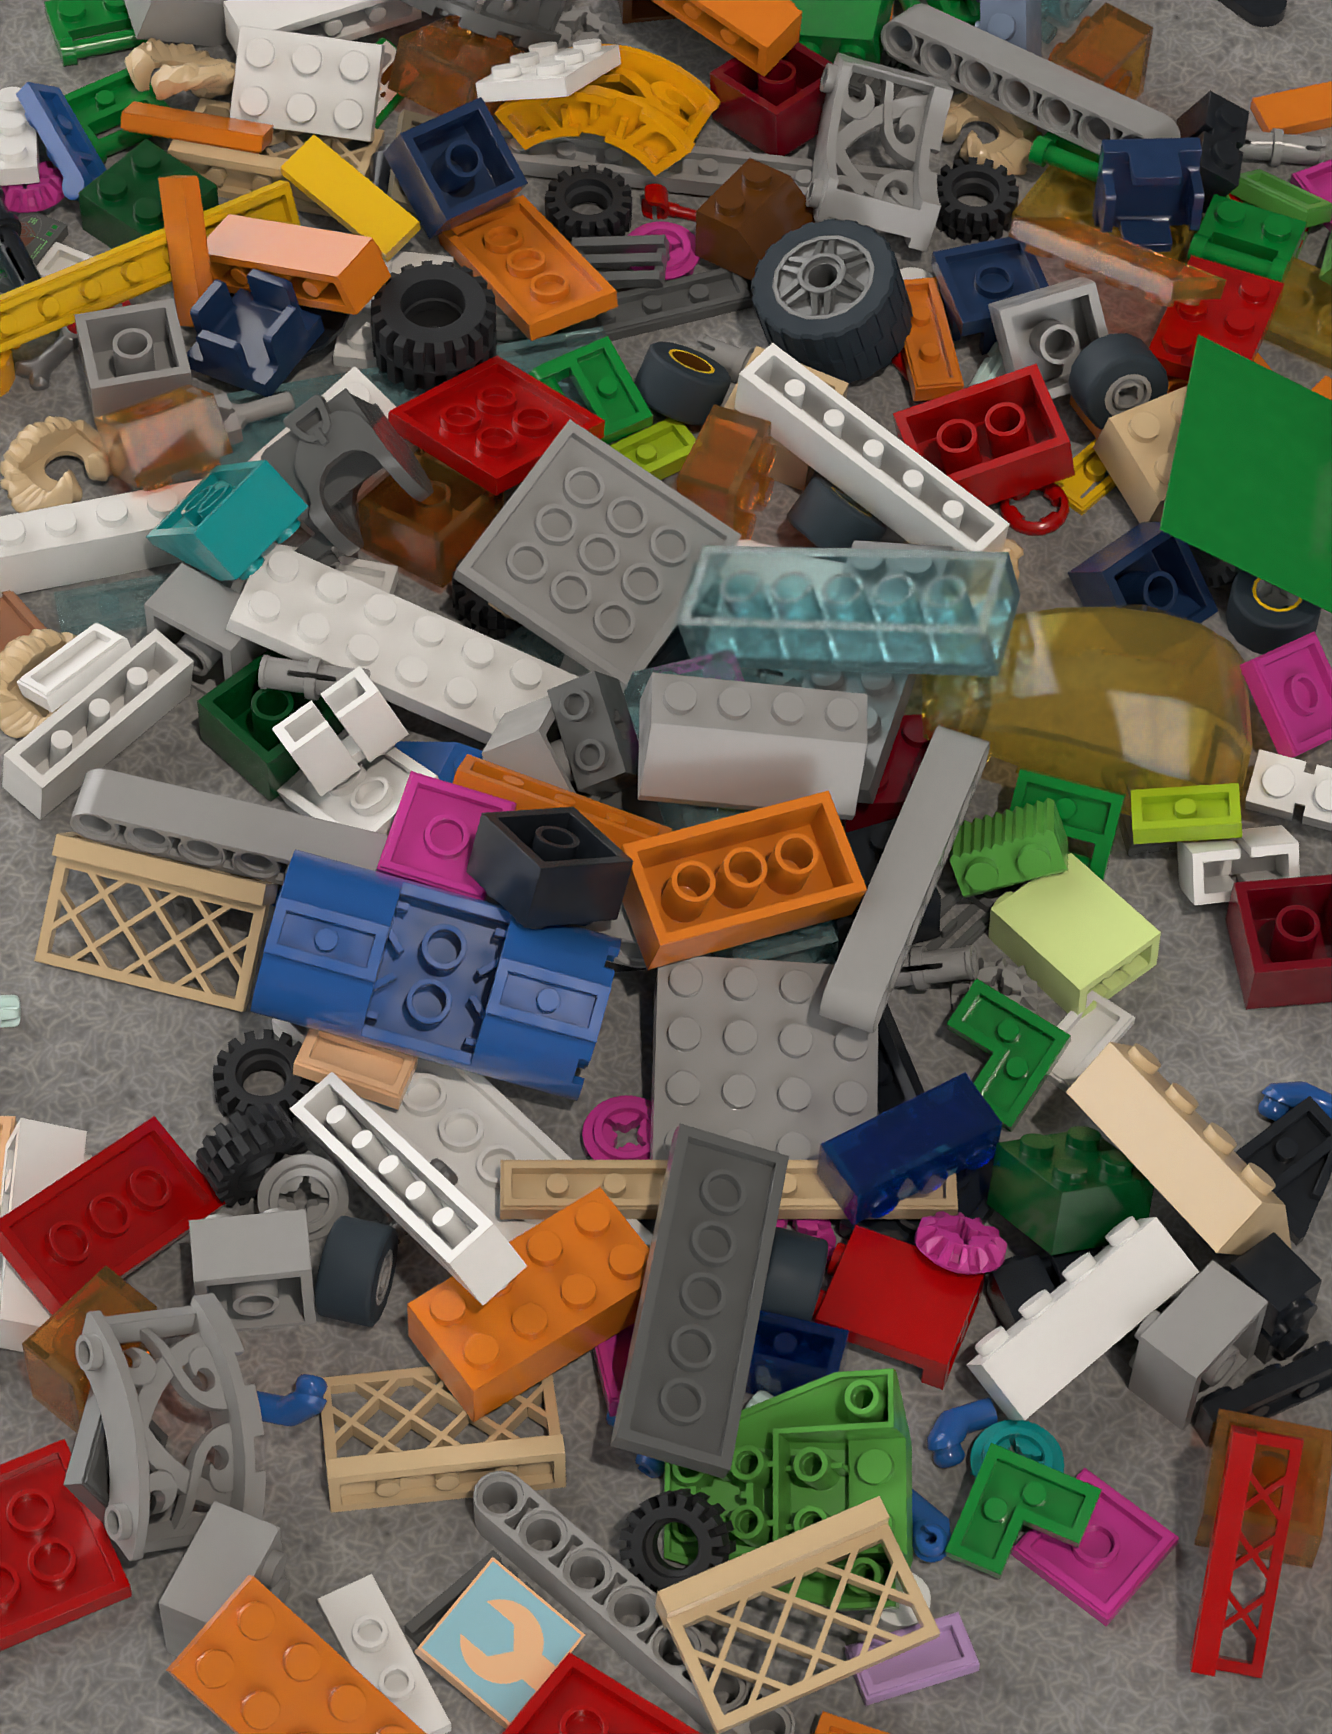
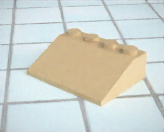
[1066,1042,1291,1255]

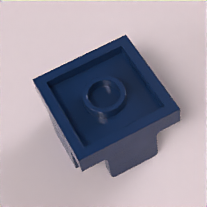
[1093,137,1204,253]
[931,234,1049,355]
[187,268,325,397]

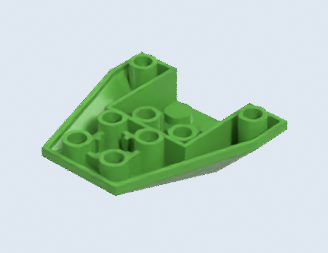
[664,1368,913,1611]

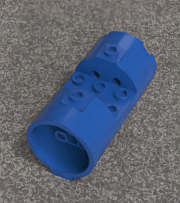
[250,849,622,1101]

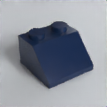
[1068,522,1219,662]

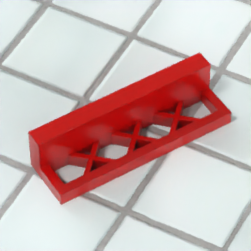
[1190,1425,1304,1678]

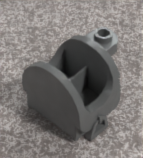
[261,388,434,569]

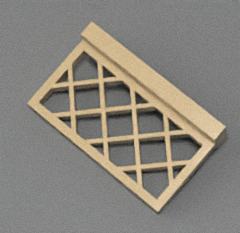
[168,98,385,217]
[34,832,279,1012]
[321,1366,566,1513]
[655,1496,940,1734]

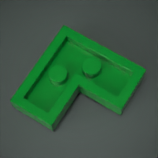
[947,978,1071,1132]
[945,1443,1102,1579]

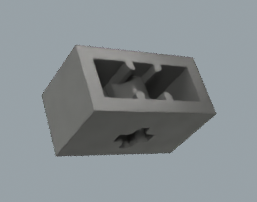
[547,671,639,798]

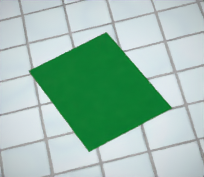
[1159,334,1332,613]

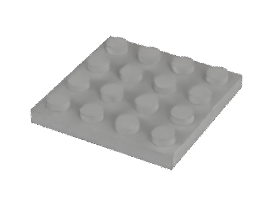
[453,419,742,696]
[650,956,878,1160]

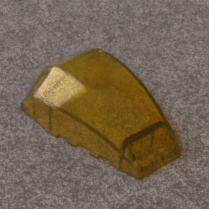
[922,605,1253,816]

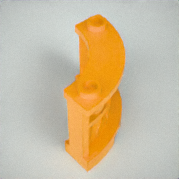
[494,44,720,176]

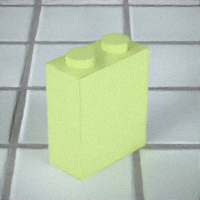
[988,853,1161,1018]

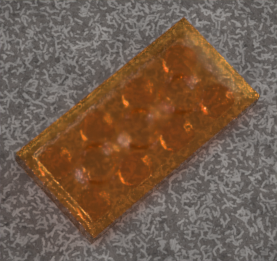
[1009,217,1226,307]

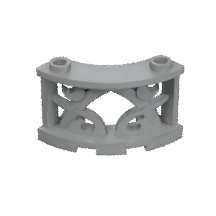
[806,52,954,252]
[76,1293,266,1561]

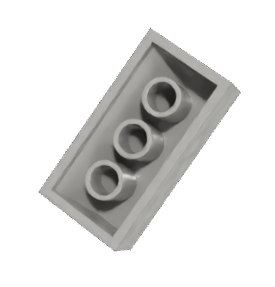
[638,672,867,820]

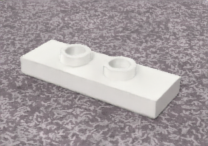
[317,1574,451,1734]

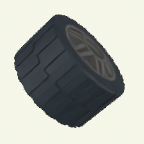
[751,219,913,384]

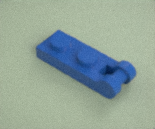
[16,82,107,201]

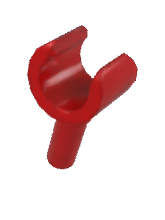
[641,183,696,222]

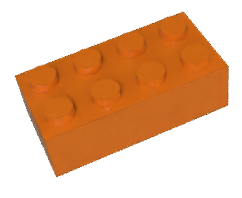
[621,790,867,970]
[407,1187,650,1423]

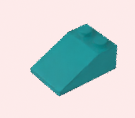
[146,460,308,581]

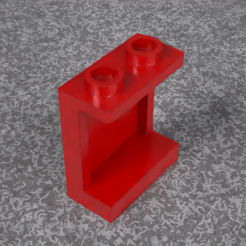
[811,1225,985,1390]

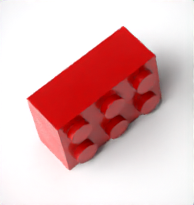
[893,363,1075,506]

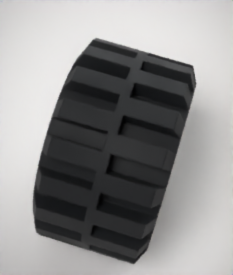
[370,260,497,392]

